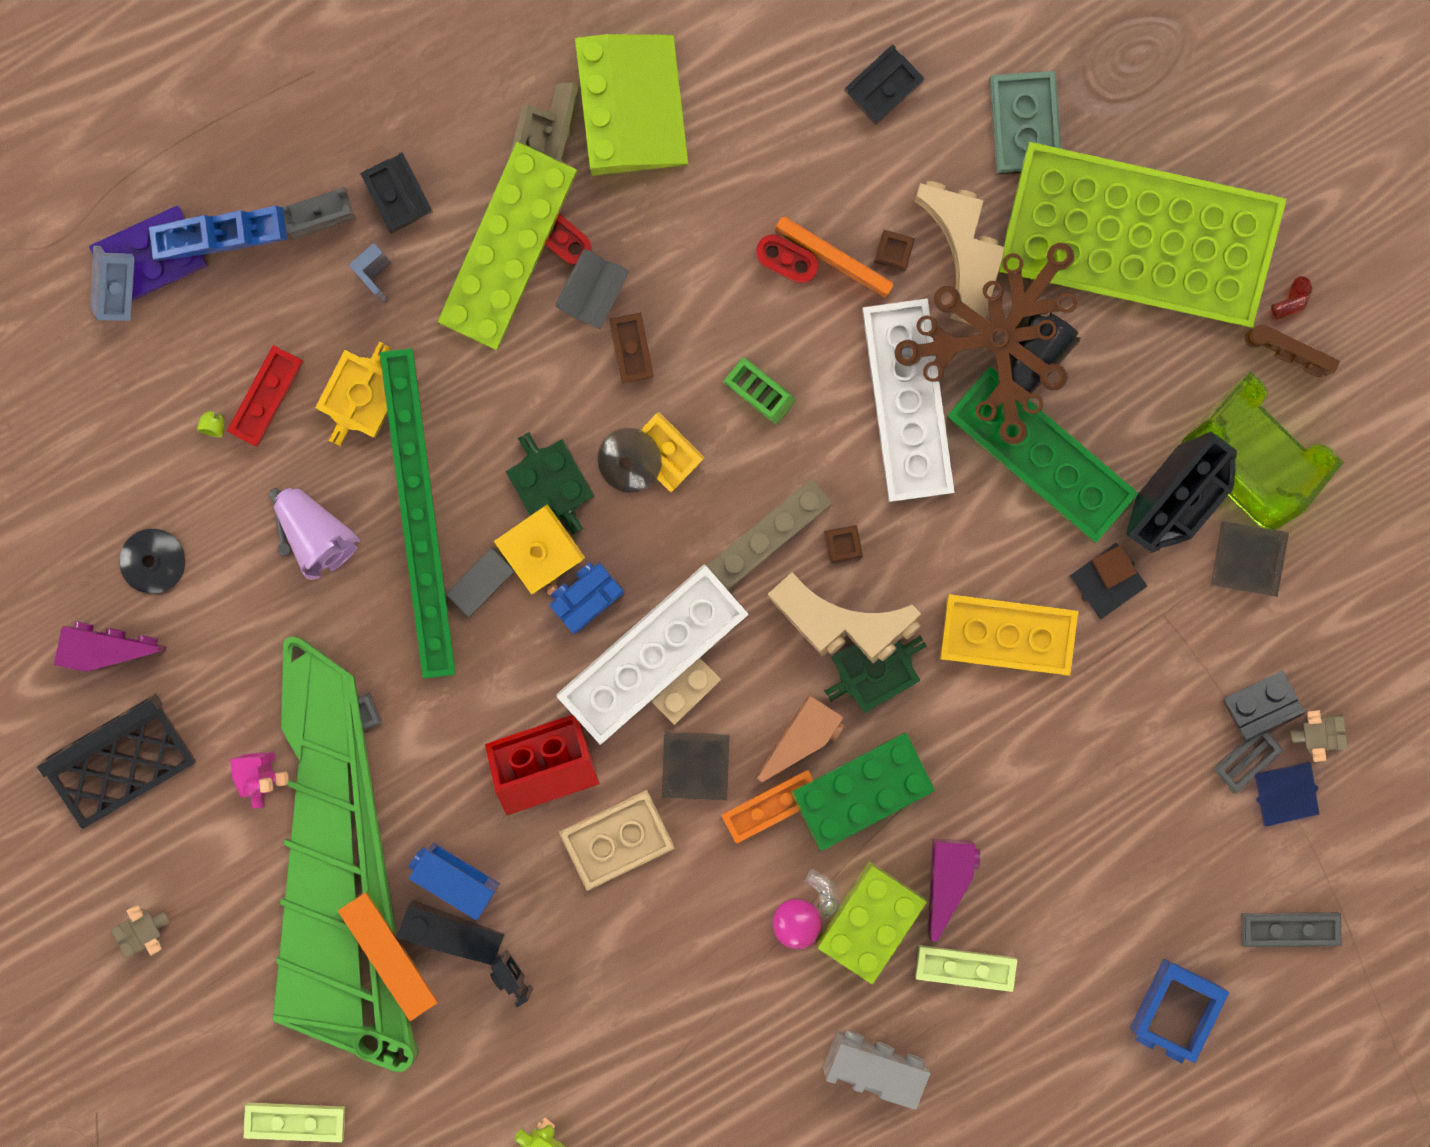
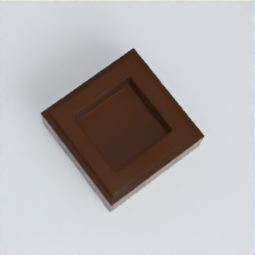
[874,230,915,271]
[824,525,863,563]
[1091,544,1137,589]

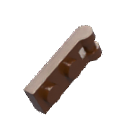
[1244,325,1340,378]

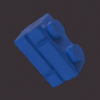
[549,562,625,635]

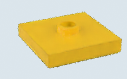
[494,504,585,595]

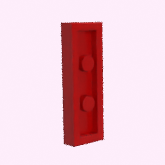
[227,345,304,447]

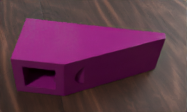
[54,621,167,672]

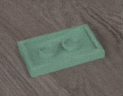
[989,71,1061,175]

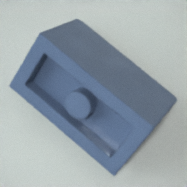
[349,243,392,303]
[90,246,134,321]

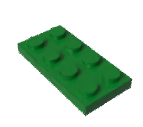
[790,732,935,851]

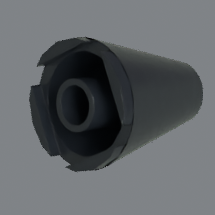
[999,313,1081,401]

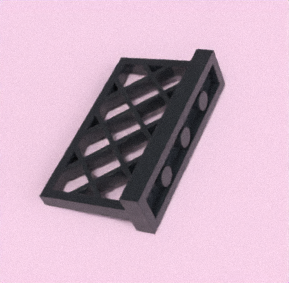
[37,693,196,829]

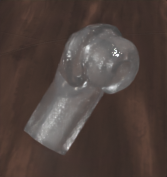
[803,868,840,917]

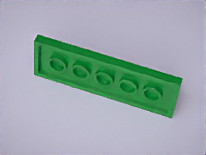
[946,366,1138,543]

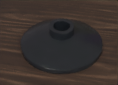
[119,529,186,594]

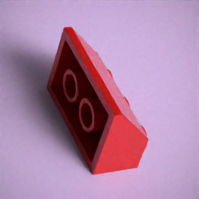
[485,714,600,815]

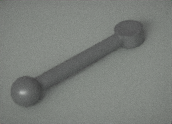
[269,488,292,556]

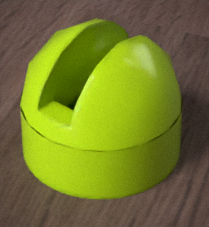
[196,411,225,437]

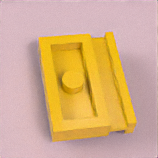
[625,412,705,492]

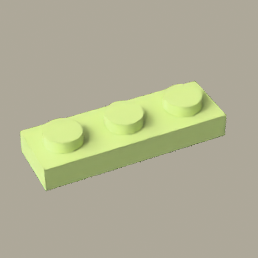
[915,945,1017,992]
[244,1102,346,1142]

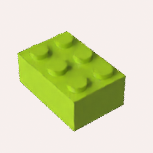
[816,861,927,985]

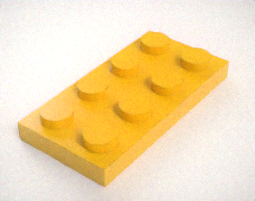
[939,594,1078,676]

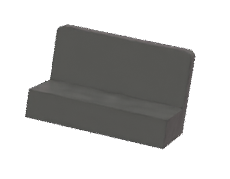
[556,249,629,329]

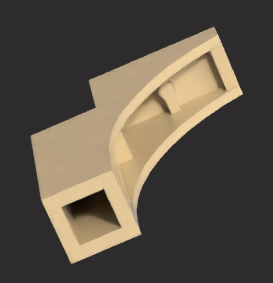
[914,181,1005,324]
[768,572,922,663]

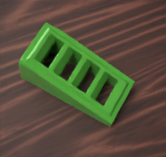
[723,356,796,425]

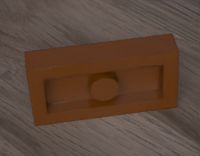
[609,312,654,384]

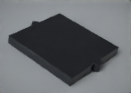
[1069,543,1147,619]

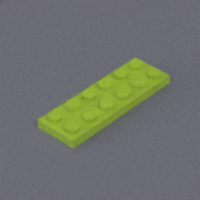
[438,141,578,350]

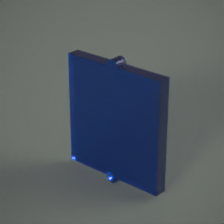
[1255,762,1319,827]

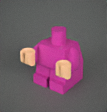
[230,752,289,808]

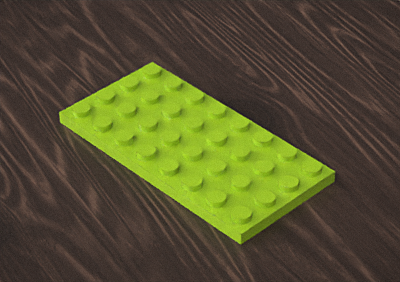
[999,142,1287,328]

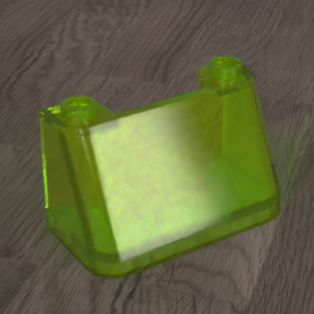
[1182,371,1344,530]

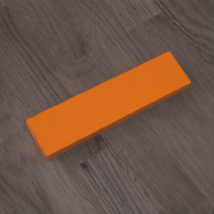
[775,216,894,299]
[338,891,439,1021]

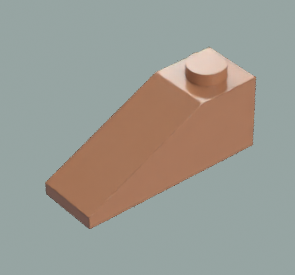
[756,695,844,782]

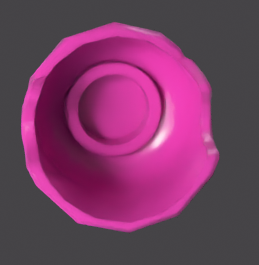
[772,899,822,950]

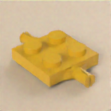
[315,342,391,447]

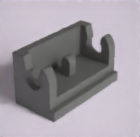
[283,187,356,239]

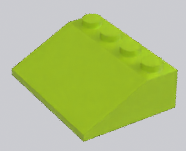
[575,34,688,176]

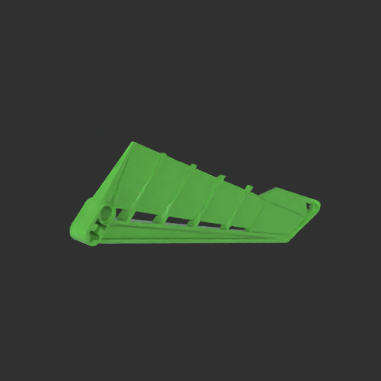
[273,636,419,1072]

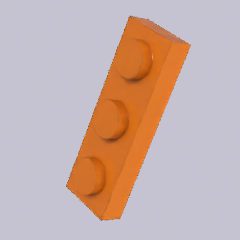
[721,769,813,844]

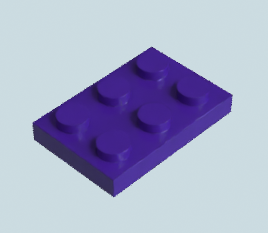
[89,205,208,301]

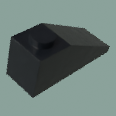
[397,900,504,965]

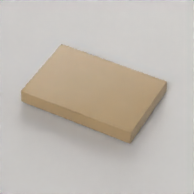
[559,789,675,891]

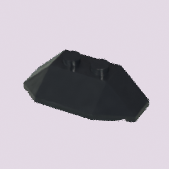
[1126,431,1237,553]

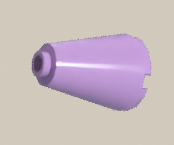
[274,488,360,580]

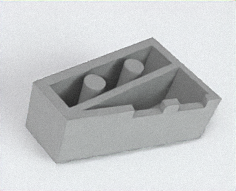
[823,1030,931,1110]

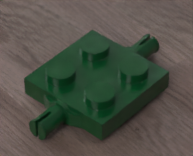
[505,432,595,535]
[824,635,927,713]

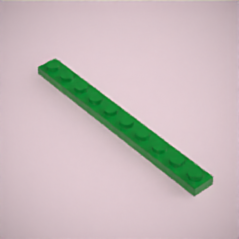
[380,348,456,679]

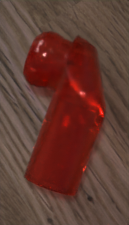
[1271,276,1312,320]

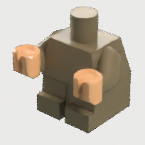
[1291,710,1348,762]
[110,905,170,958]

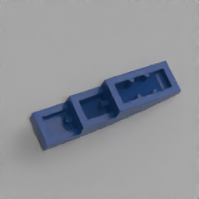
[149,206,287,260]

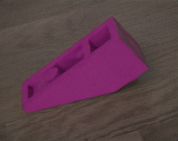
[928,839,980,941]

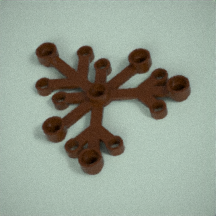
[894,243,1078,444]

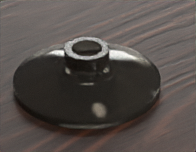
[598,428,662,493]

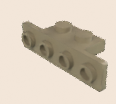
[510,83,578,162]

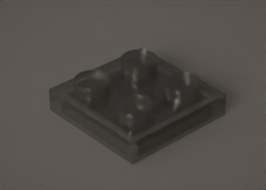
[1211,521,1289,597]
[662,731,730,800]

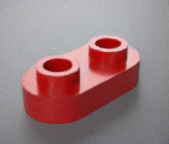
[545,213,592,266]
[756,234,818,284]

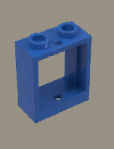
[408,843,500,921]
[1130,958,1230,1063]

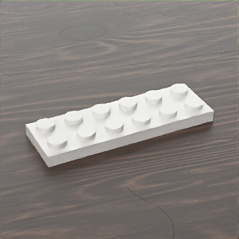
[862,299,955,502]
[556,564,748,745]

